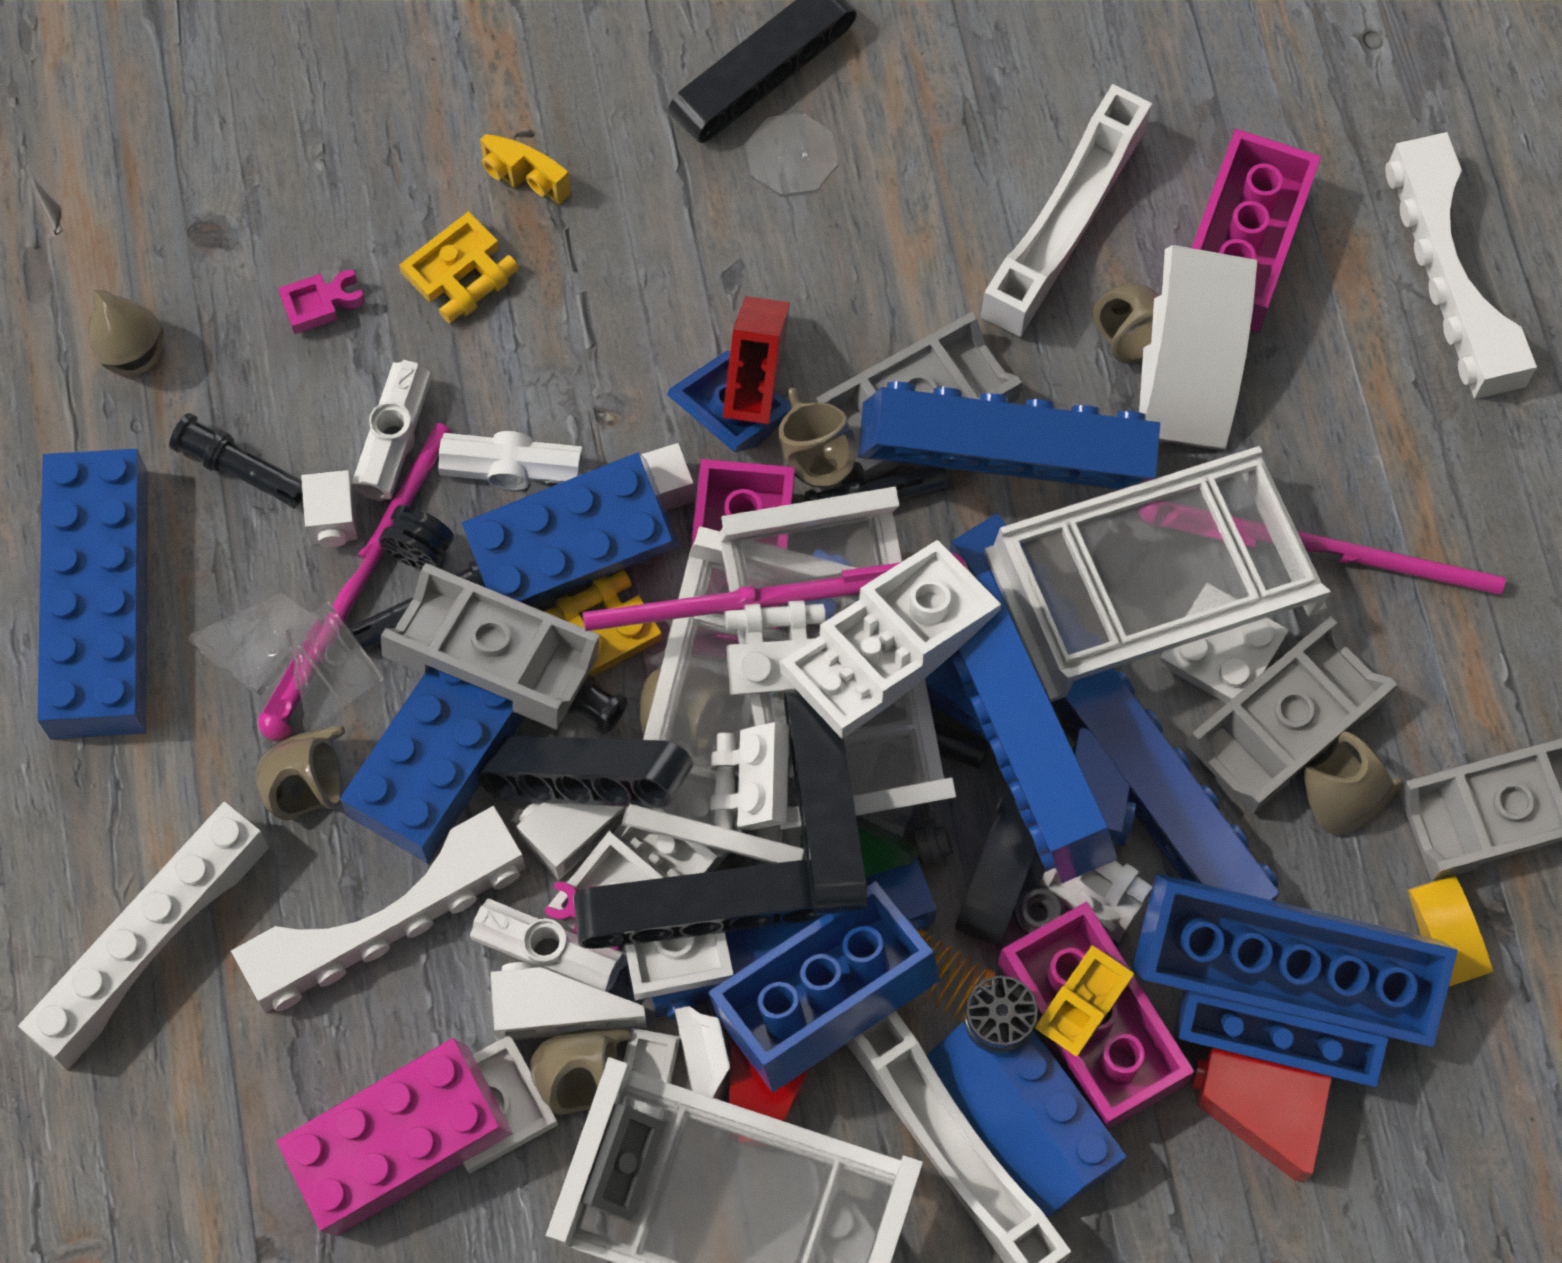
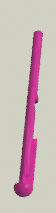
[258,423,452,741]
[1138,500,1505,595]
[583,553,968,631]

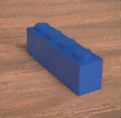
[1174,989,1389,1087]

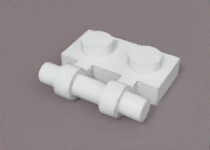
[725,600,825,696]
[710,722,789,831]
[1038,861,1152,942]

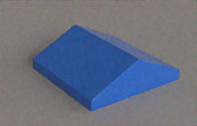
[667,350,791,452]

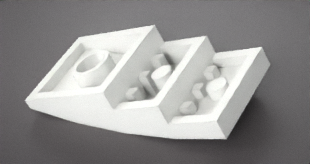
[1139,245,1257,450]
[780,540,1001,739]
[548,779,748,970]

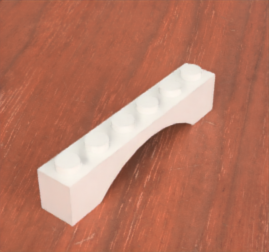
[981,84,1152,338]
[1385,132,1537,399]
[18,801,269,1070]
[231,806,525,1013]
[847,1011,1071,1263]

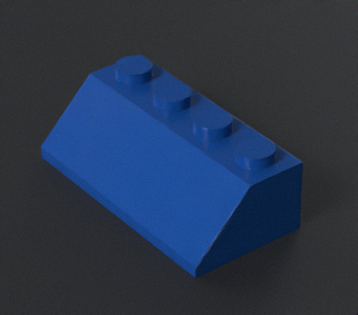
[926,1021,1127,1219]

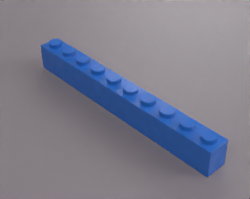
[949,513,1280,901]

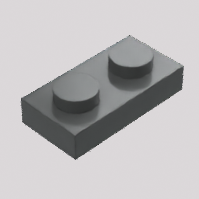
[580,1104,666,1222]

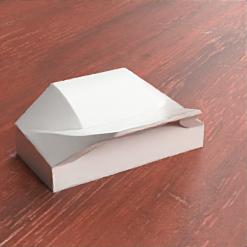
[675,1006,730,1101]

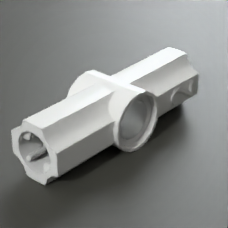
[351,360,432,501]
[438,431,583,491]
[470,898,624,992]

